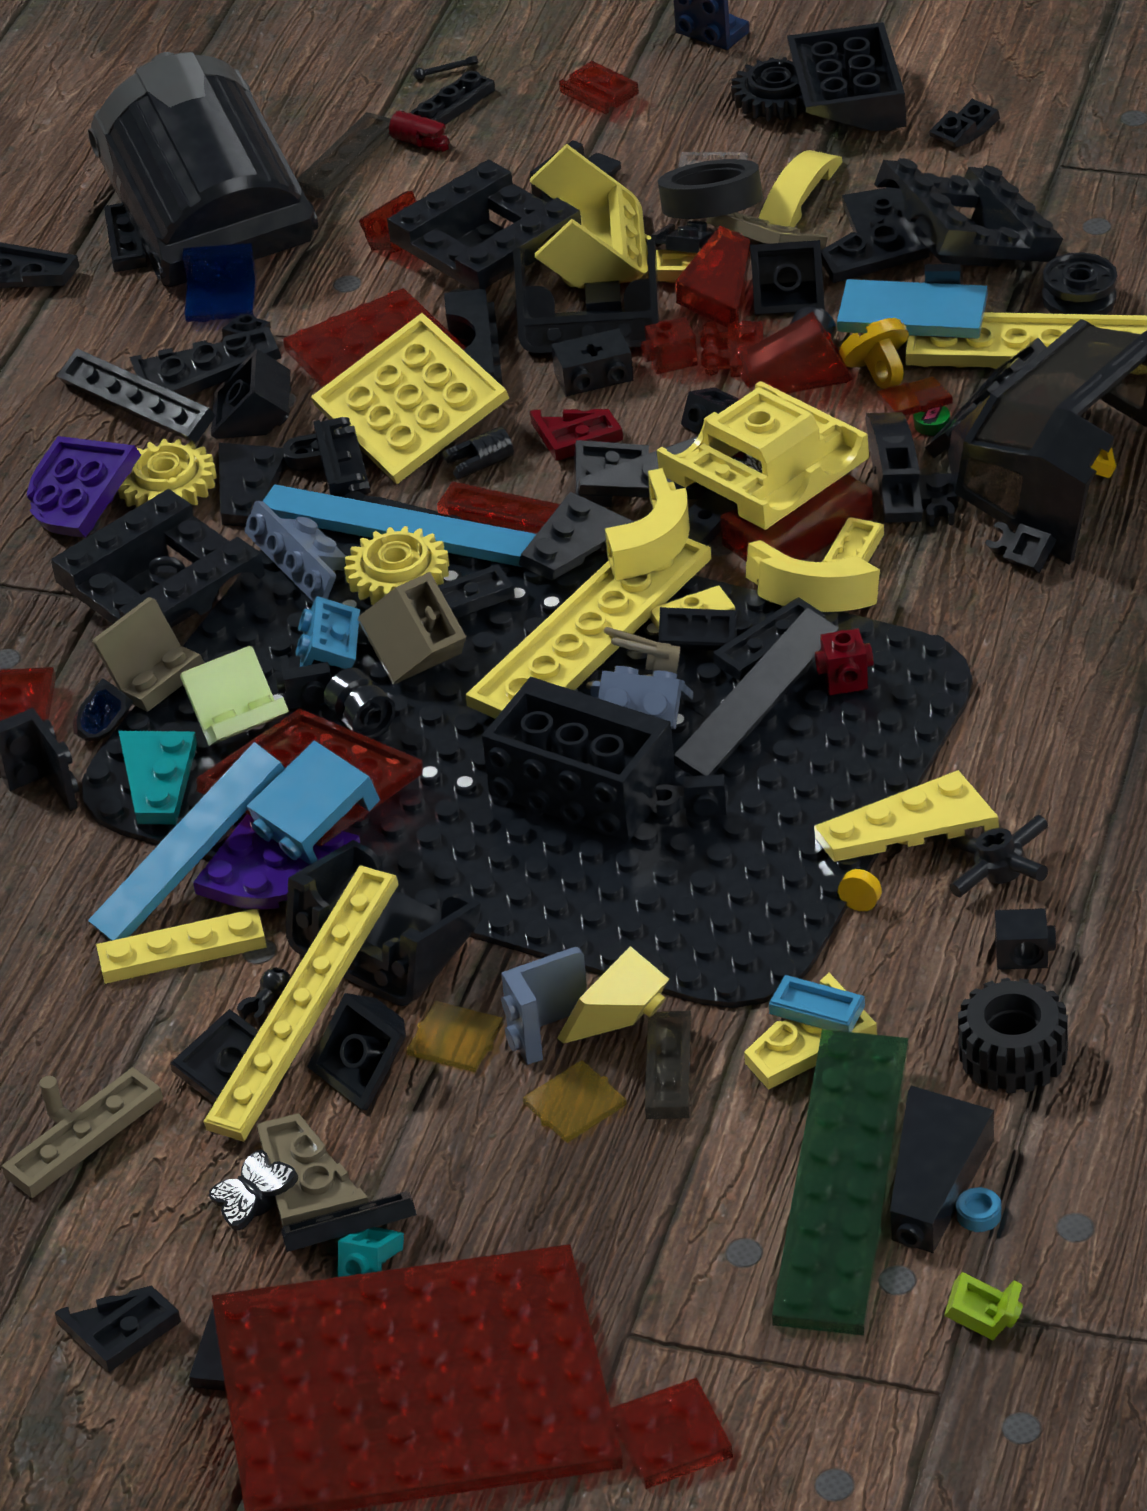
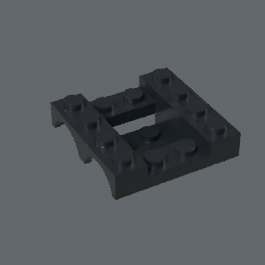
[874,158,1063,267]
[387,159,581,290]
[51,489,265,628]

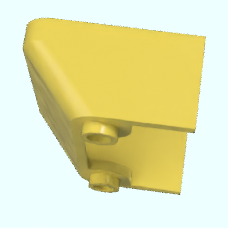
[530,144,648,289]

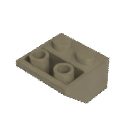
[357,572,466,685]

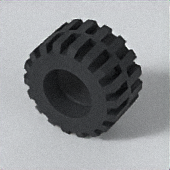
[958,978,1068,1093]

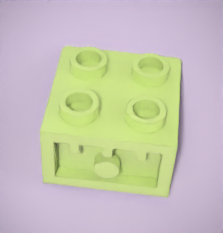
[180,646,289,746]

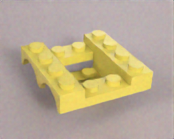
[656,381,869,530]

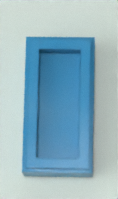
[769,975,865,1036]

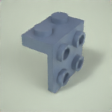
[598,666,693,729]
[501,947,587,1065]

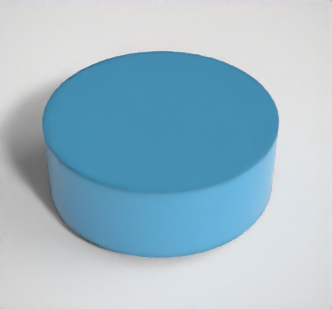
[956,1187,1002,1232]

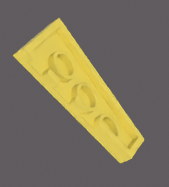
[814,770,999,862]

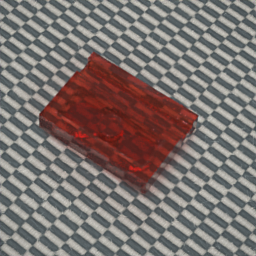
[559,61,639,114]

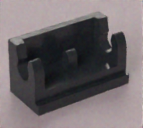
[313,417,371,496]

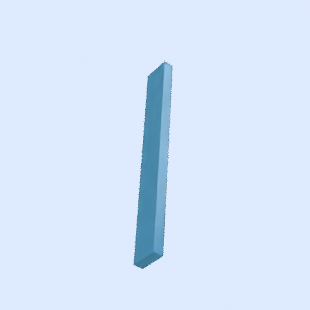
[263,484,536,567]

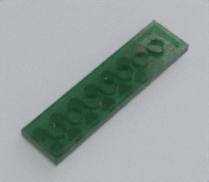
[772,1029,909,1336]

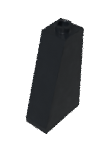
[890,1085,994,1253]

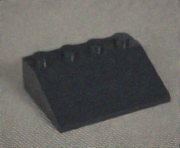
[787,22,907,131]

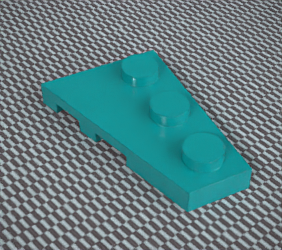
[119,731,197,825]

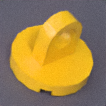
[839,318,909,389]

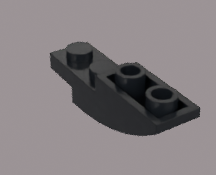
[865,412,923,523]

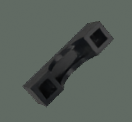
[444,288,503,386]

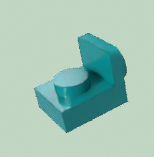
[338,1227,404,1291]

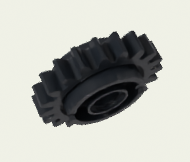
[731,57,806,121]

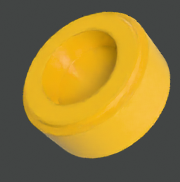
[838,869,882,911]

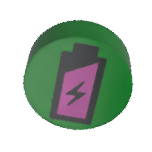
[913,403,950,436]

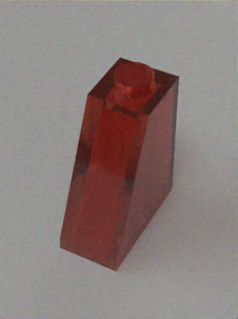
[676,226,750,331]
[739,312,853,394]

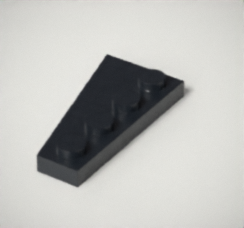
[129,326,282,397]
[924,338,1047,458]

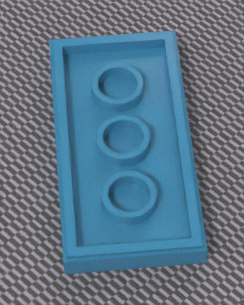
[837,279,988,339]

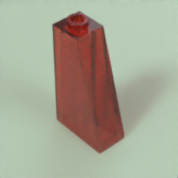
[720,473,873,562]

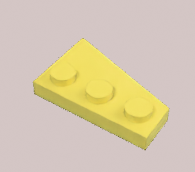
[744,973,877,1090]

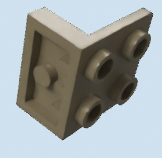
[92,597,205,712]

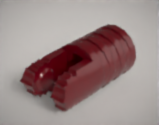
[389,110,450,152]

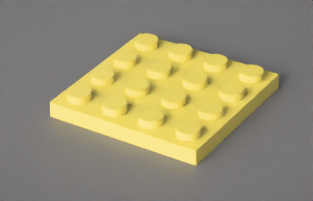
[311,313,509,484]

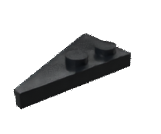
[578,436,708,499]

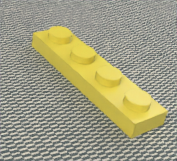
[96,909,267,984]

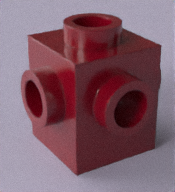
[815,628,874,695]

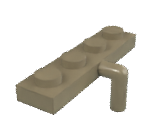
[2,1067,163,1198]

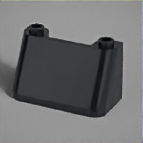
[286,840,481,1006]

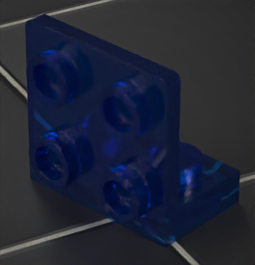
[183,243,257,322]

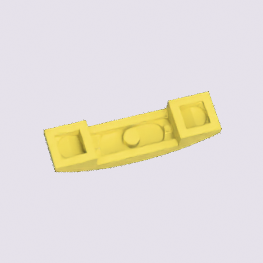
[759,150,842,227]

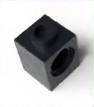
[995,908,1056,970]

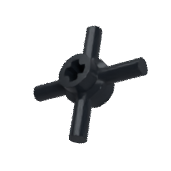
[949,815,1048,898]

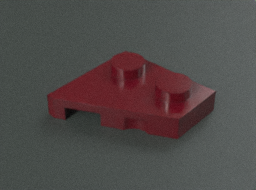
[530,409,623,461]

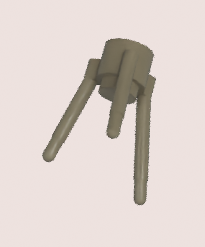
[586,627,680,689]

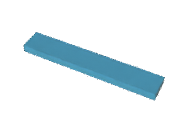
[88,742,285,941]

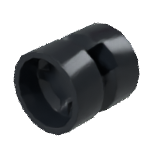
[324,668,396,739]

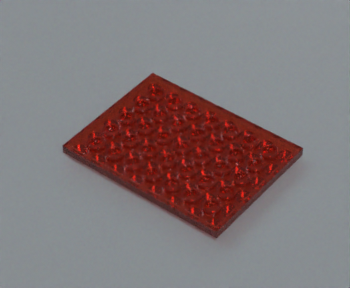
[211,1244,623,1511]

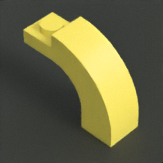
[605,468,690,581]
[746,540,880,612]

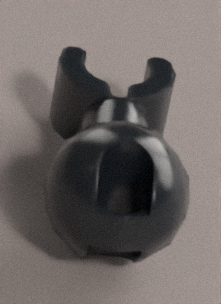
[237,967,291,1028]

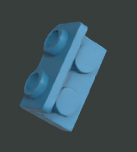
[296,596,360,669]

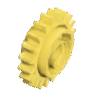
[118,439,217,508]
[344,526,449,605]

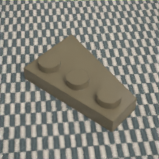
[706,212,828,250]
[257,1113,369,1226]

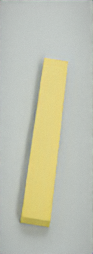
[203,866,399,1142]

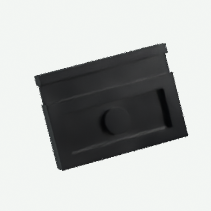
[651,221,718,253]

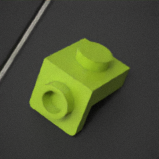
[944,1272,1023,1340]

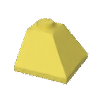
[557,946,669,1044]

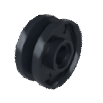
[1042,252,1118,315]

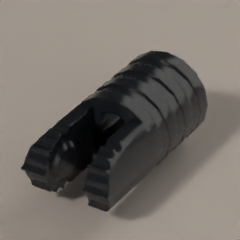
[441,426,514,480]

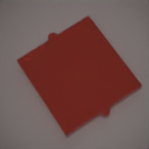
[877,377,953,416]

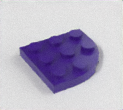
[27,436,141,538]
[193,812,360,909]

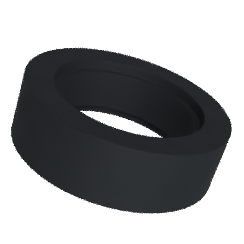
[658,159,763,219]

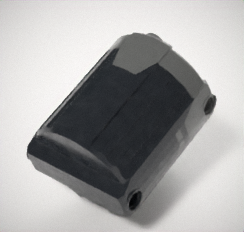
[88,52,318,287]

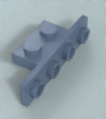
[245,501,346,602]

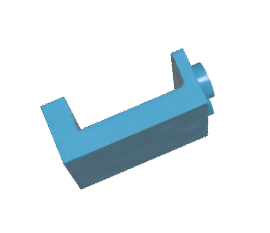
[247,740,380,865]

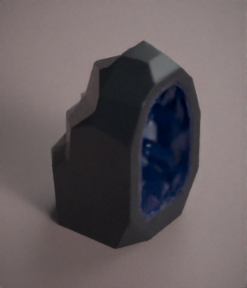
[73,678,133,741]

